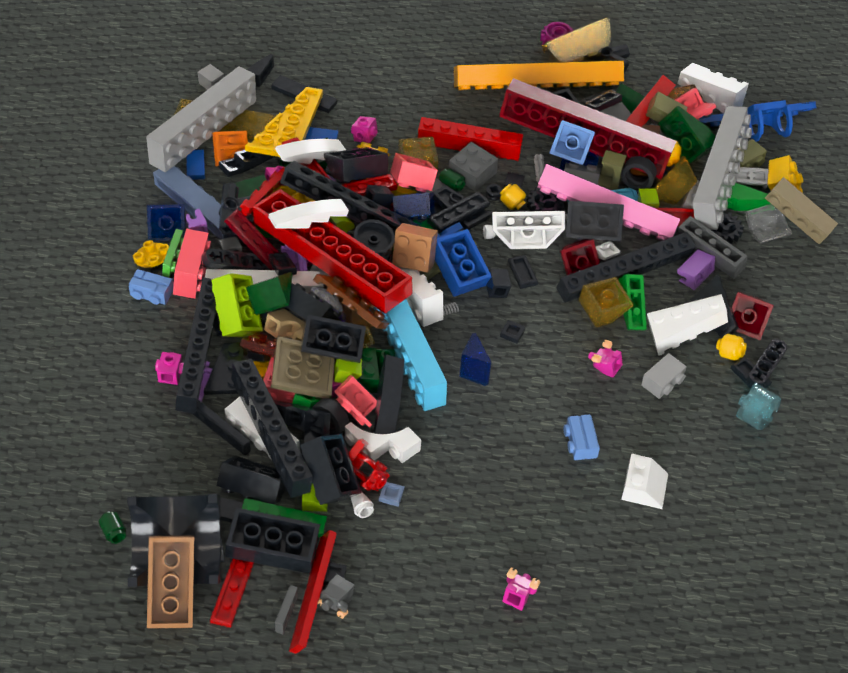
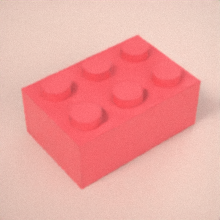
[390,153,438,192]
[173,229,211,299]

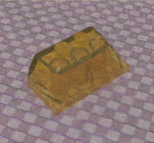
[542,17,611,63]

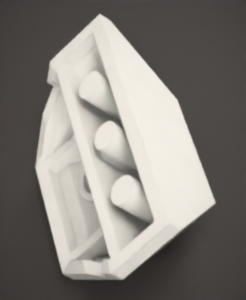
[492,211,565,249]

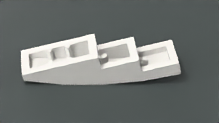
[275,139,346,164]
[268,199,349,228]

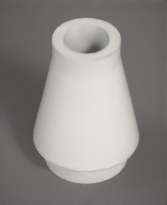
[351,491,374,518]

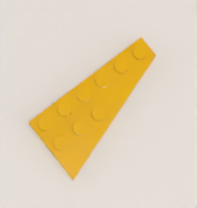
[245,87,323,157]

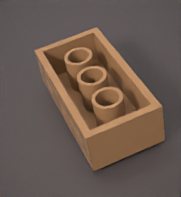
[147,536,194,628]

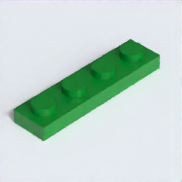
[242,498,327,538]

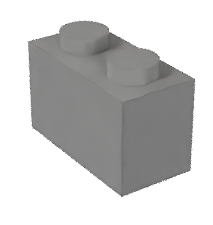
[641,353,687,399]

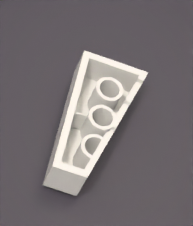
[678,63,749,113]
[396,266,443,327]
[647,294,728,356]

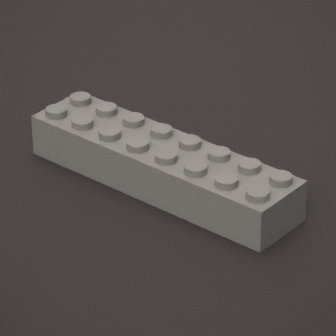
[146,66,256,173]
[693,106,752,230]

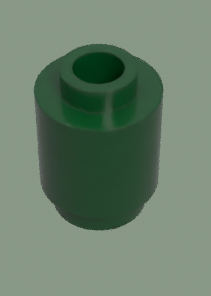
[439,168,466,192]
[98,511,126,544]

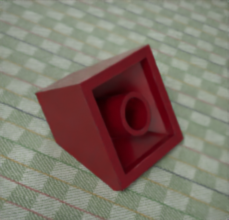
[560,239,600,276]
[732,291,774,340]

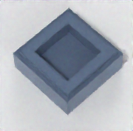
[379,482,405,507]

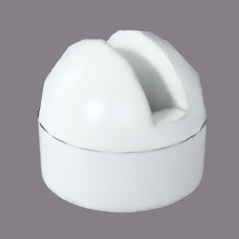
[483,225,496,239]

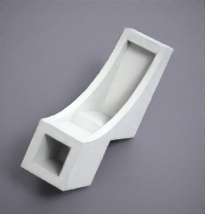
[344,422,421,463]

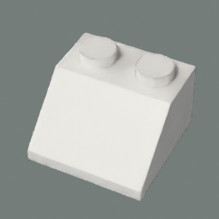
[621,454,668,509]

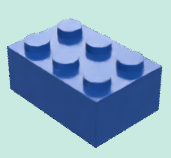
[435,229,492,297]

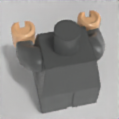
[318,575,355,619]

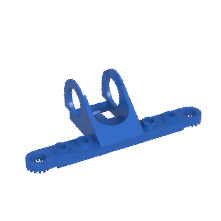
[699,100,817,142]

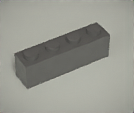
[678,216,747,279]

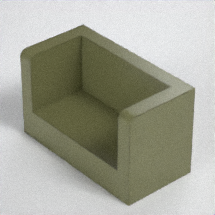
[598,150,626,190]

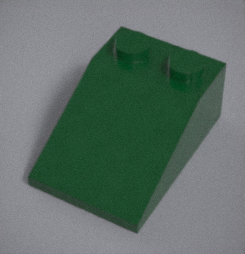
[658,106,716,166]

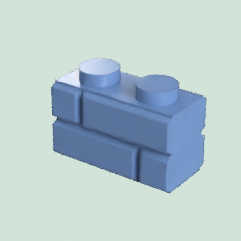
[129,269,174,305]
[564,414,600,460]

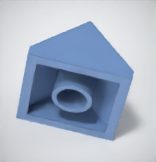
[550,120,595,165]

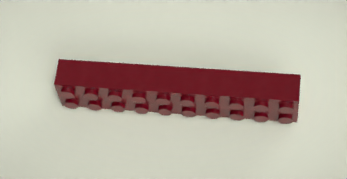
[499,78,677,179]

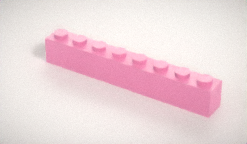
[538,164,680,241]

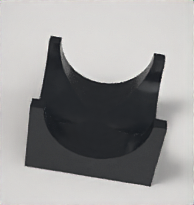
[127,494,222,587]

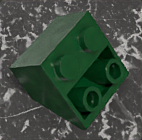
[357,347,395,393]

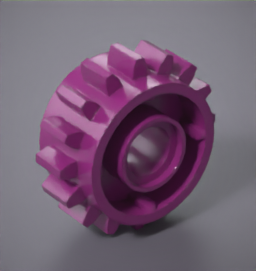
[540,22,576,52]

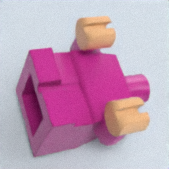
[588,340,623,377]
[502,568,540,611]

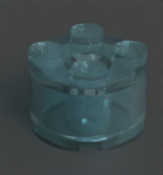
[736,383,781,430]

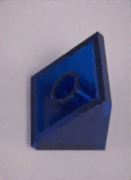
[147,204,186,242]
[459,333,491,386]

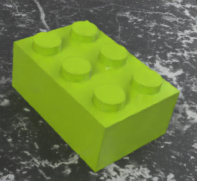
[211,273,263,337]

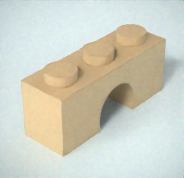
[264,309,305,341]

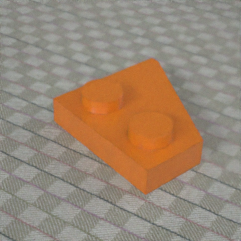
[212,131,248,166]

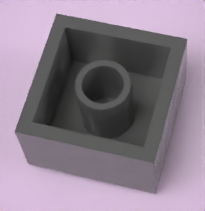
[449,142,498,191]

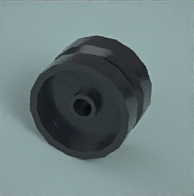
[353,220,395,261]

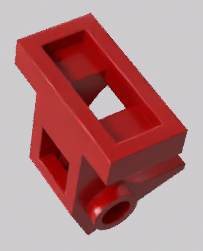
[348,438,390,491]

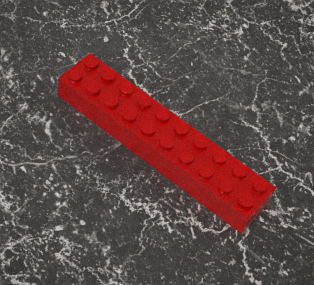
[252,189,413,314]

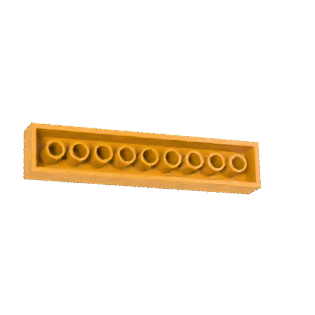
[454,61,624,90]

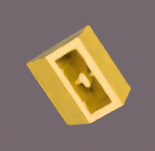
[767,155,803,193]

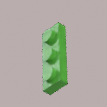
[162,229,184,278]

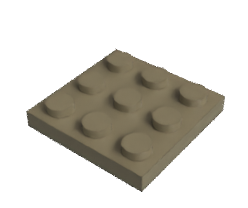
[271,336,335,399]

